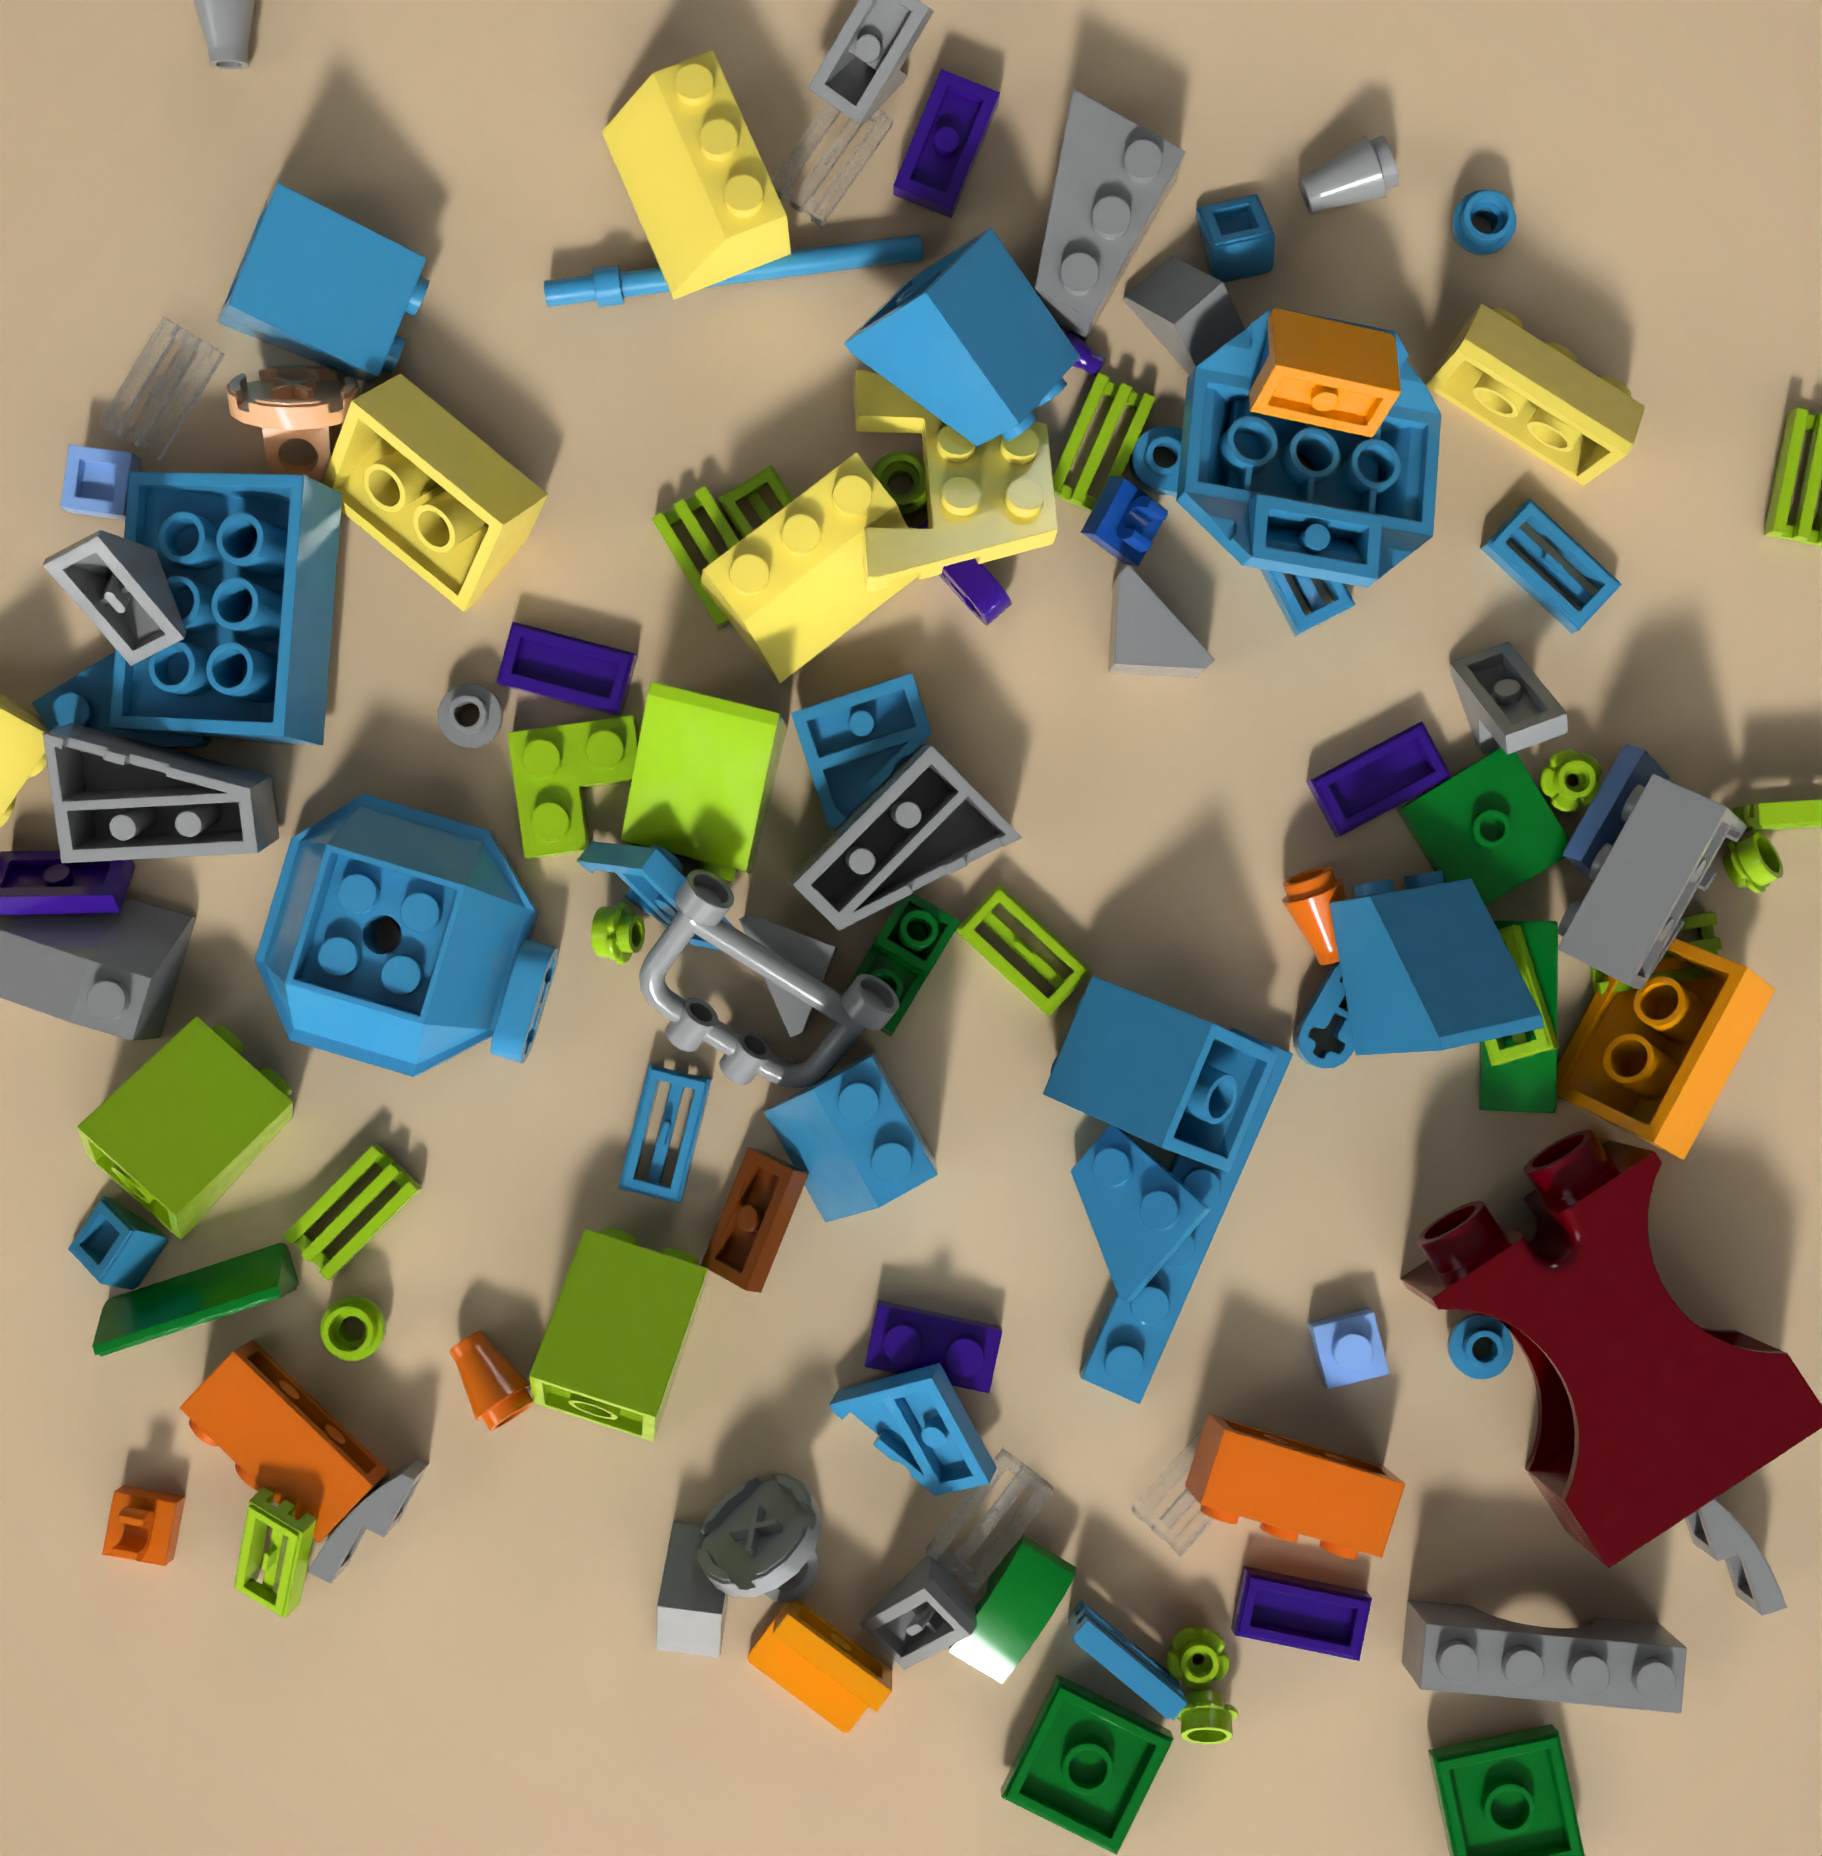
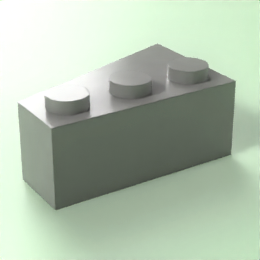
[1034,89,1186,342]
[43,723,279,863]
[788,744,1022,931]
[1557,774,1748,990]

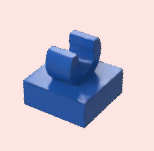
[1081,476,1168,566]

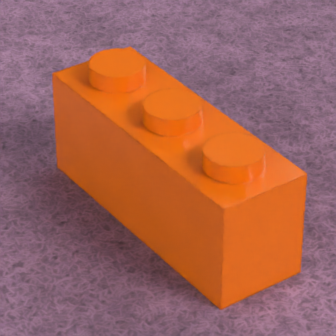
[179,1340,389,1543]
[1185,1413,1405,1560]

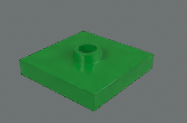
[1397,747,1570,906]
[1001,1674,1174,1855]
[1428,1724,1585,1856]

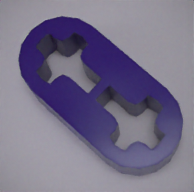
[917,518,1012,625]

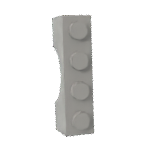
[1402,1600,1687,1713]

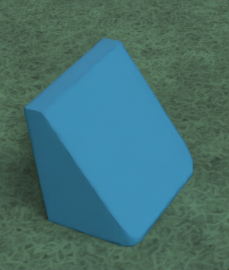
[1196,194,1275,283]
[68,1196,168,1290]

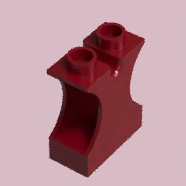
[1400,1130,1822,1568]

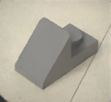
[808,0,934,126]
[1450,642,1568,755]

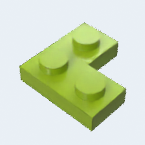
[507,715,639,859]

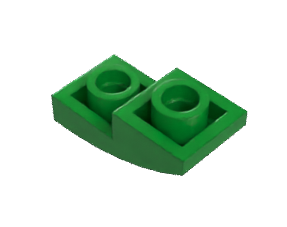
[842,892,961,1037]
[948,1535,1076,1684]

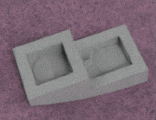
[308,1458,429,1584]
[1685,1499,1787,1616]

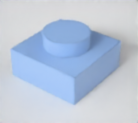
[60,444,141,520]
[1308,1308,1390,1389]

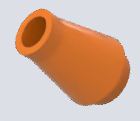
[1282,866,1346,965]
[449,1330,535,1431]

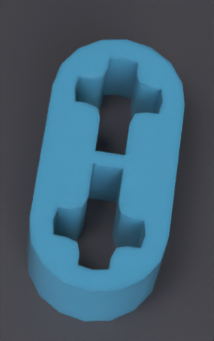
[490,939,559,1064]
[1293,962,1355,1069]

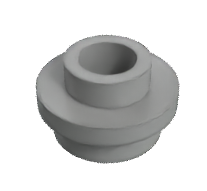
[438,684,503,748]

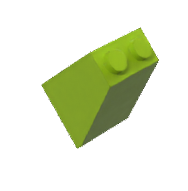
[621,681,787,882]
[77,1016,293,1241]
[529,1227,708,1442]

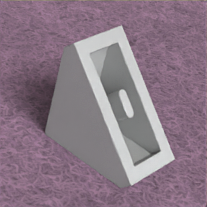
[1123,255,1245,375]
[43,530,186,666]
[1108,564,1215,678]
[739,914,838,1038]
[656,1520,728,1658]
[860,1553,977,1670]

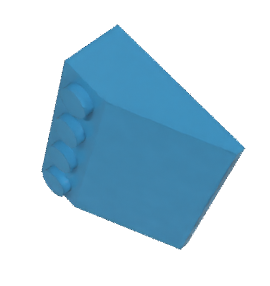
[109,472,342,746]

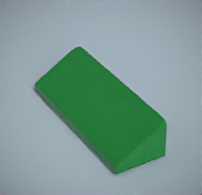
[1479,921,1558,1113]
[92,1243,300,1357]

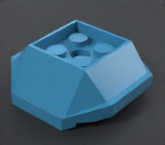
[1176,307,1441,588]
[255,794,539,1077]

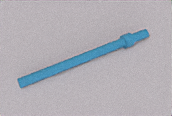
[544,235,923,307]

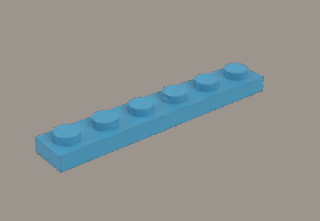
[1079,1028,1293,1404]

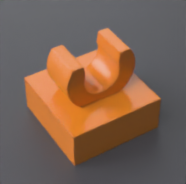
[102,1485,186,1566]

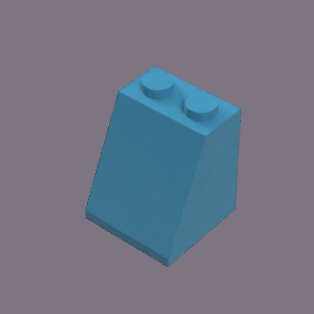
[217,183,429,383]
[844,227,1080,447]
[1329,870,1544,1055]
[1043,976,1279,1172]
[764,1050,938,1223]

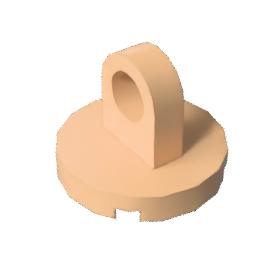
[226,365,360,482]

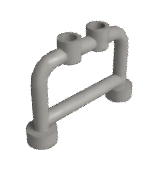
[639,870,899,1088]

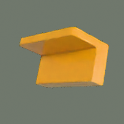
[1249,308,1401,438]
[747,1599,893,1733]

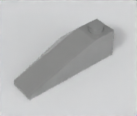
[0,899,197,1041]

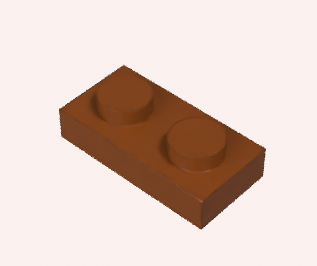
[701,1147,809,1293]

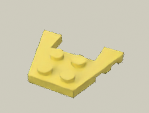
[853,370,1058,592]

